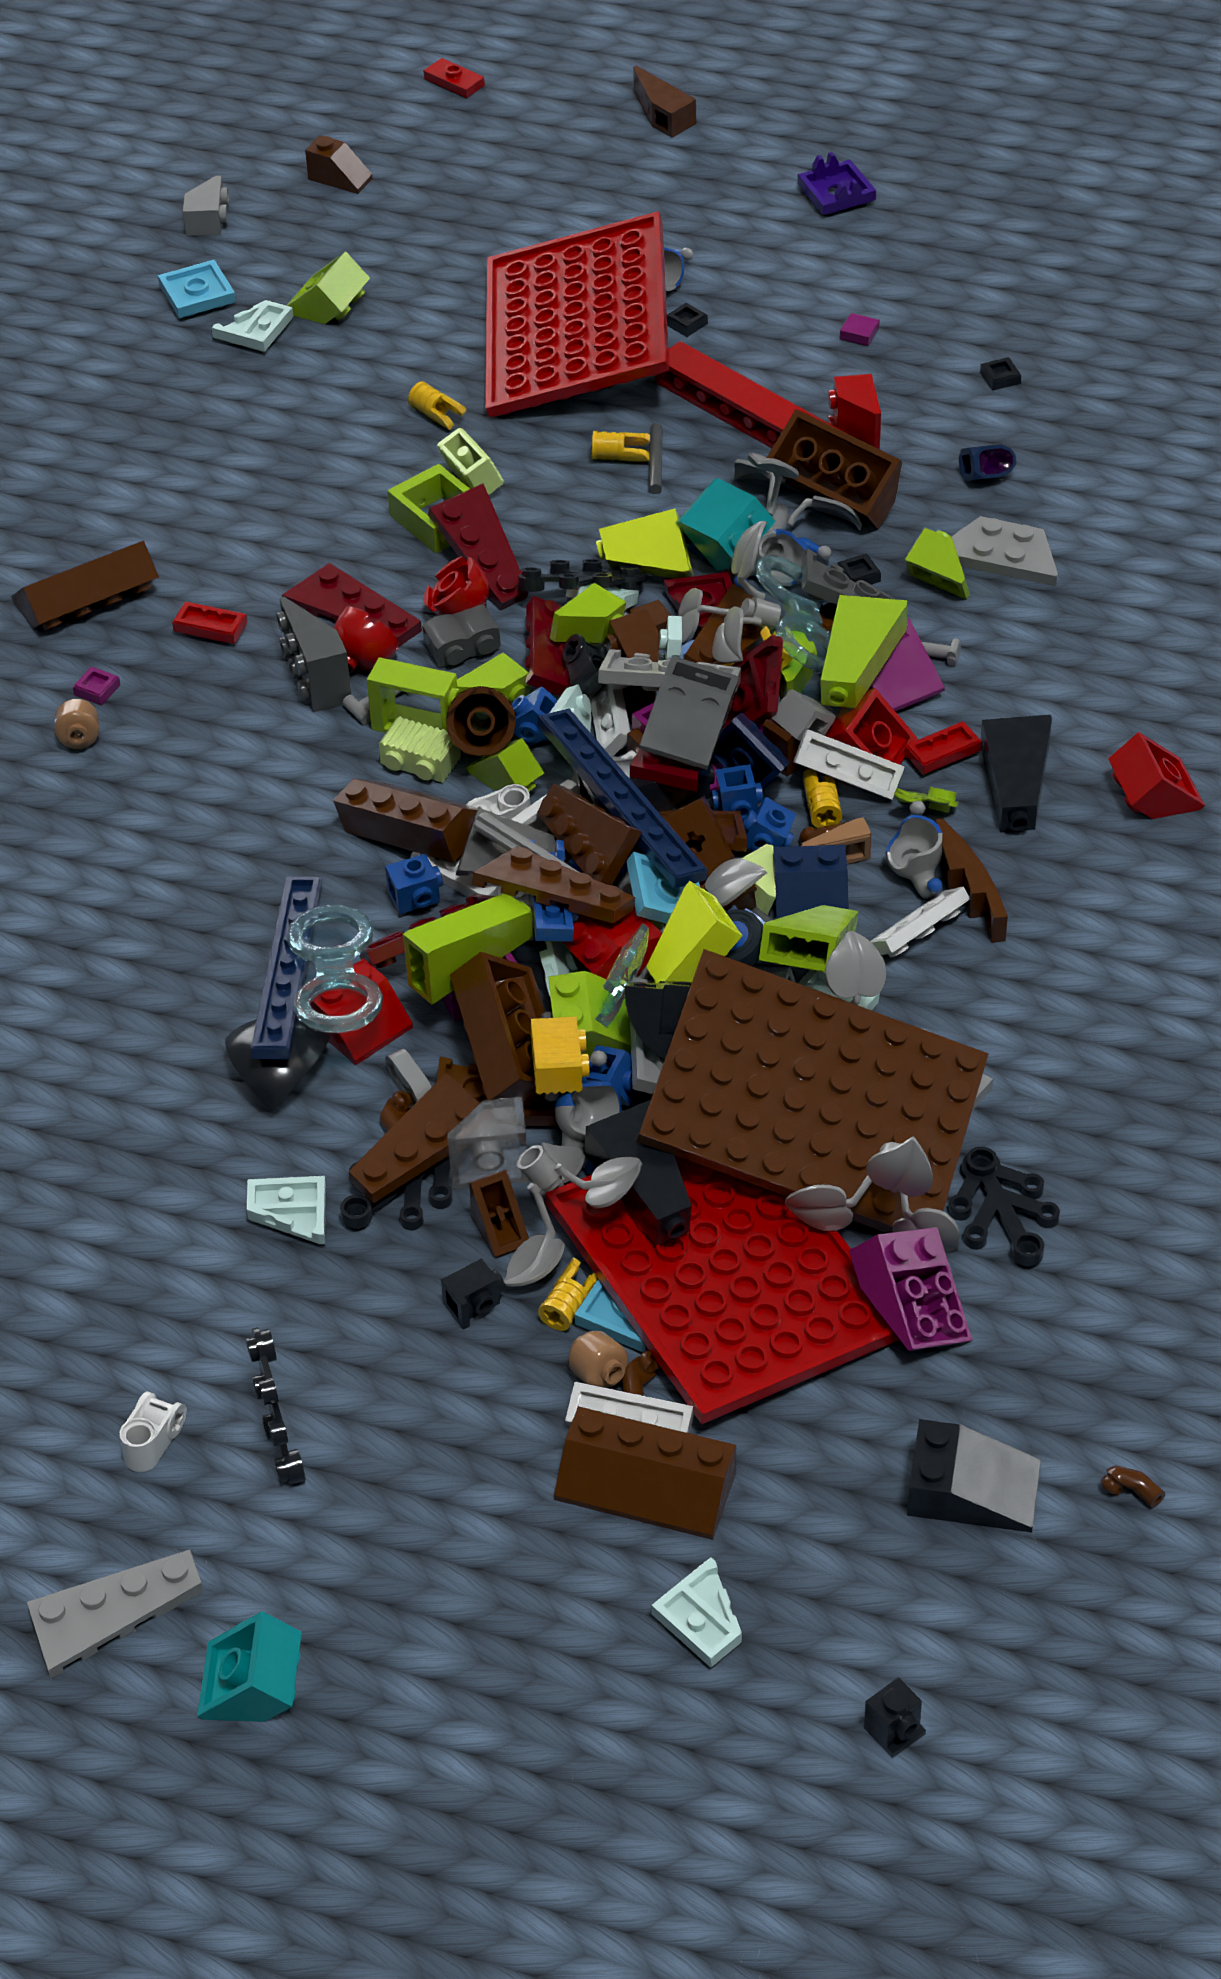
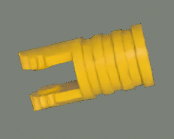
[408,381,467,430]
[592,431,651,462]
[802,769,842,828]
[538,1257,598,1331]

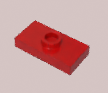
[423,58,485,98]
[172,601,247,644]
[904,721,982,775]

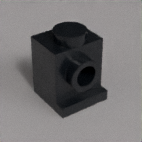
[441,1258,506,1330]
[864,1677,926,1758]

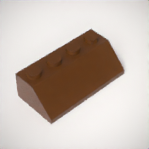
[766,409,902,529]
[11,540,159,631]
[333,778,493,863]
[450,952,561,1109]
[554,1406,736,1540]

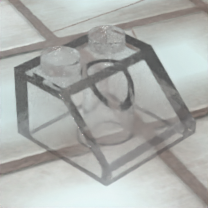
[448,1097,529,1189]

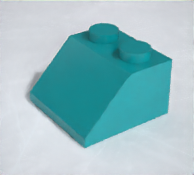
[676,478,776,571]
[197,1611,302,1722]

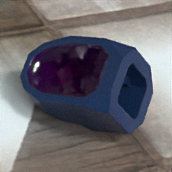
[958,444,1017,481]

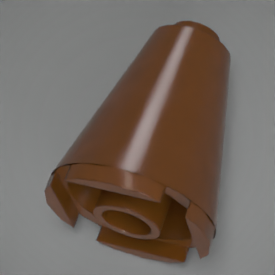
[446,686,516,756]

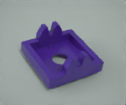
[797,152,876,215]

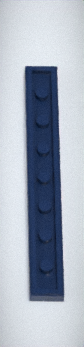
[538,708,708,889]
[251,877,322,1059]

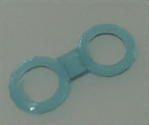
[756,555,831,673]
[286,905,383,1033]

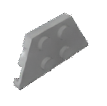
[951,516,1058,586]

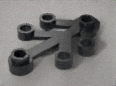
[518,559,646,592]
[340,1147,463,1231]
[948,1147,1060,1268]
[246,1327,306,1485]

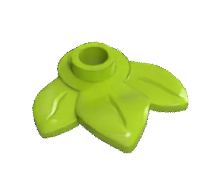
[894,787,959,813]

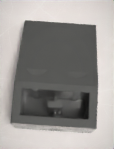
[276,597,351,712]
[639,656,739,770]

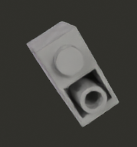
[183,176,229,236]
[772,689,836,741]

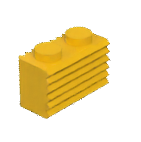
[531,1017,589,1095]

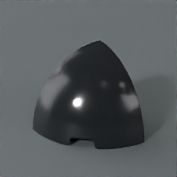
[625,981,692,1059]
[225,1019,331,1111]

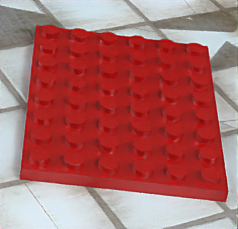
[485,211,669,418]
[545,1155,900,1424]

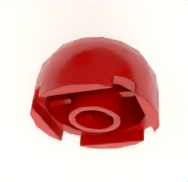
[423,556,490,616]
[333,607,399,671]

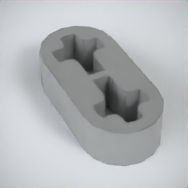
[385,1049,431,1107]

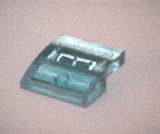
[595,923,649,1028]

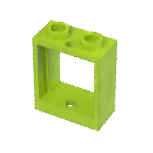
[387,464,470,554]
[367,657,461,733]

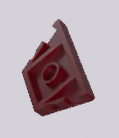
[724,635,783,728]

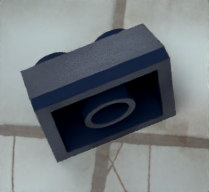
[711,712,790,789]
[773,845,849,919]

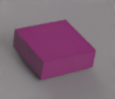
[840,313,880,346]
[72,666,121,706]

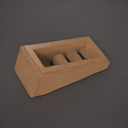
[801,817,872,864]

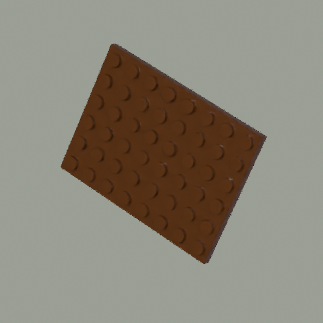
[636,949,989,1233]

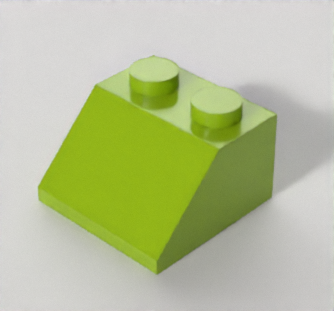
[286,251,370,324]
[548,971,631,1057]

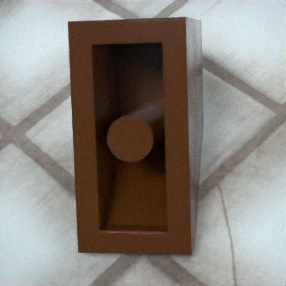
[305,135,373,194]

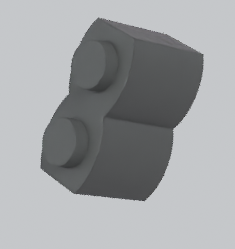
[422,604,501,667]

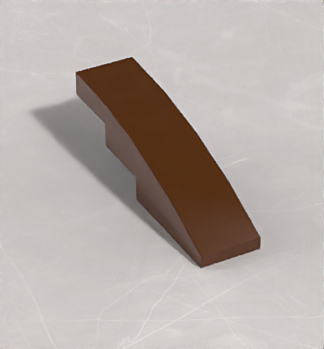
[935,818,1008,943]

